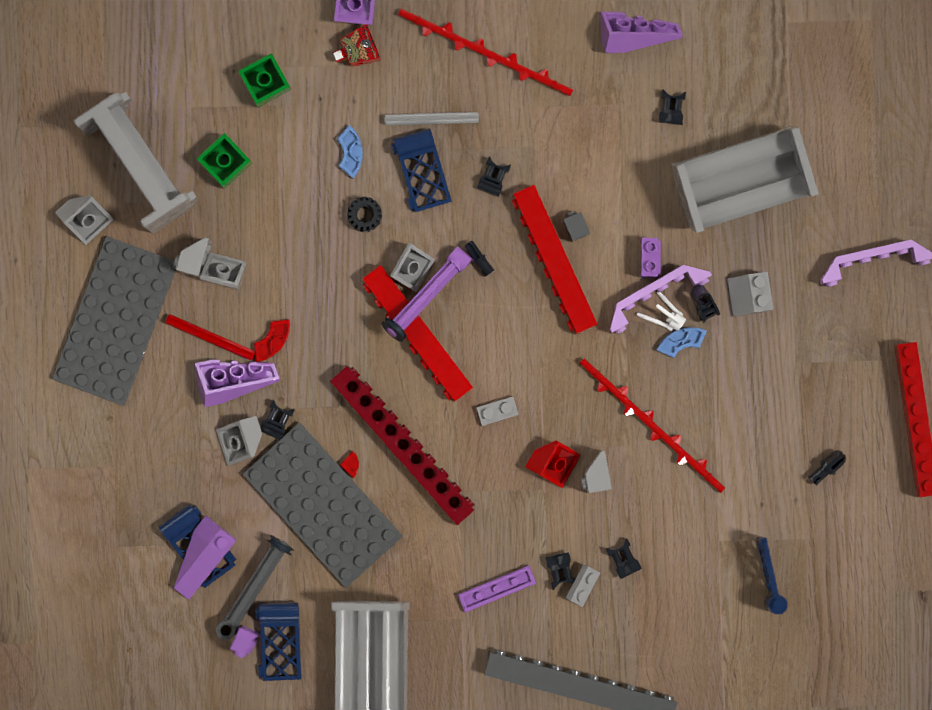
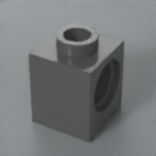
[563,211,590,242]

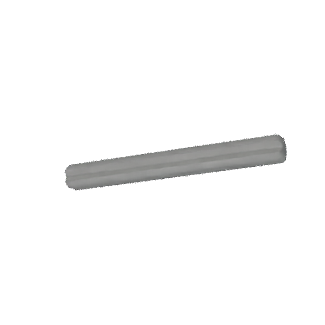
[384,112,479,125]

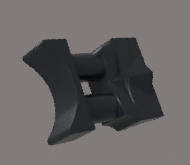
[659,89,686,125]
[477,156,511,197]
[260,400,295,440]
[606,539,642,579]
[545,552,575,590]

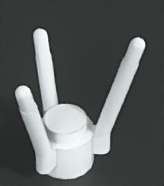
[636,291,686,331]

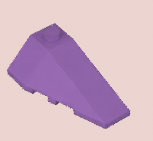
[600,12,683,53]
[195,359,280,407]
[174,515,237,599]

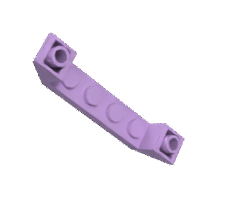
[820,240,932,287]
[609,265,712,334]

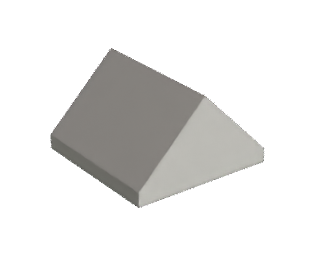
[390,243,435,292]
[200,252,247,290]

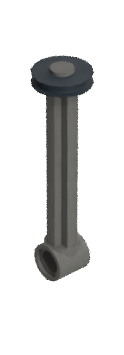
[216,535,294,640]

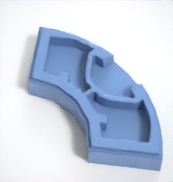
[337,125,363,179]
[656,327,707,358]

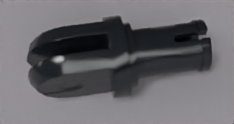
[808,450,846,486]

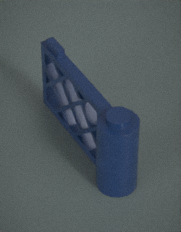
[391,128,452,212]
[159,504,237,588]
[756,537,788,615]
[256,602,302,681]

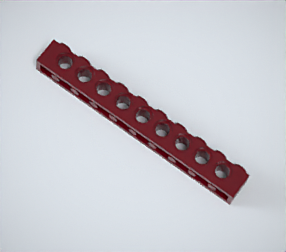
[330,366,475,526]

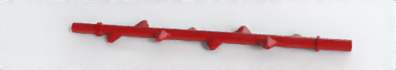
[398,8,573,96]
[579,358,725,493]

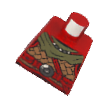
[333,24,381,67]

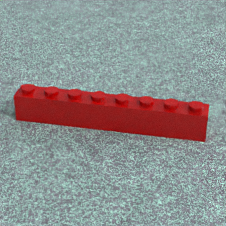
[511,185,597,334]
[362,265,473,402]
[894,342,932,497]

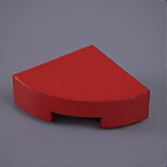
[340,451,359,478]

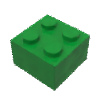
[238,53,291,108]
[197,133,253,189]

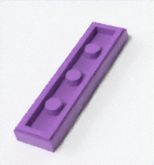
[458,565,536,613]

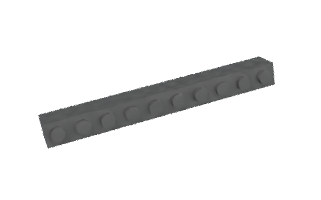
[484,649,678,710]

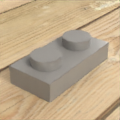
[477,396,519,426]
[566,564,600,607]

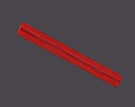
[166,314,255,360]

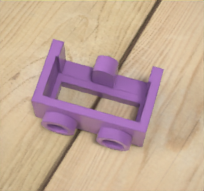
[640,238,661,278]
[230,626,261,658]

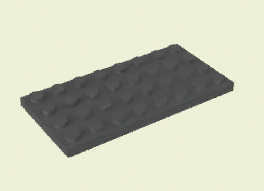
[52,236,177,406]
[243,423,403,588]

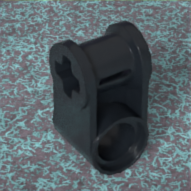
[690,285,720,323]

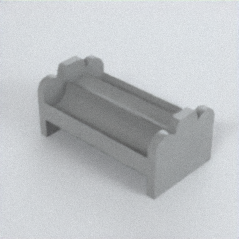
[74,92,198,234]
[671,126,818,233]
[332,600,410,710]

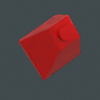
[525,440,581,488]

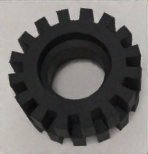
[347,197,382,232]

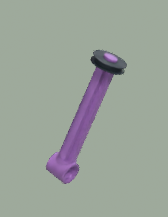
[381,246,472,342]

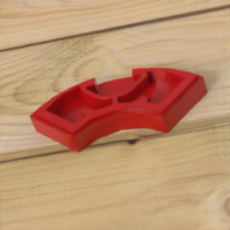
[254,319,290,362]

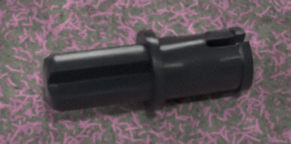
[464,241,494,277]

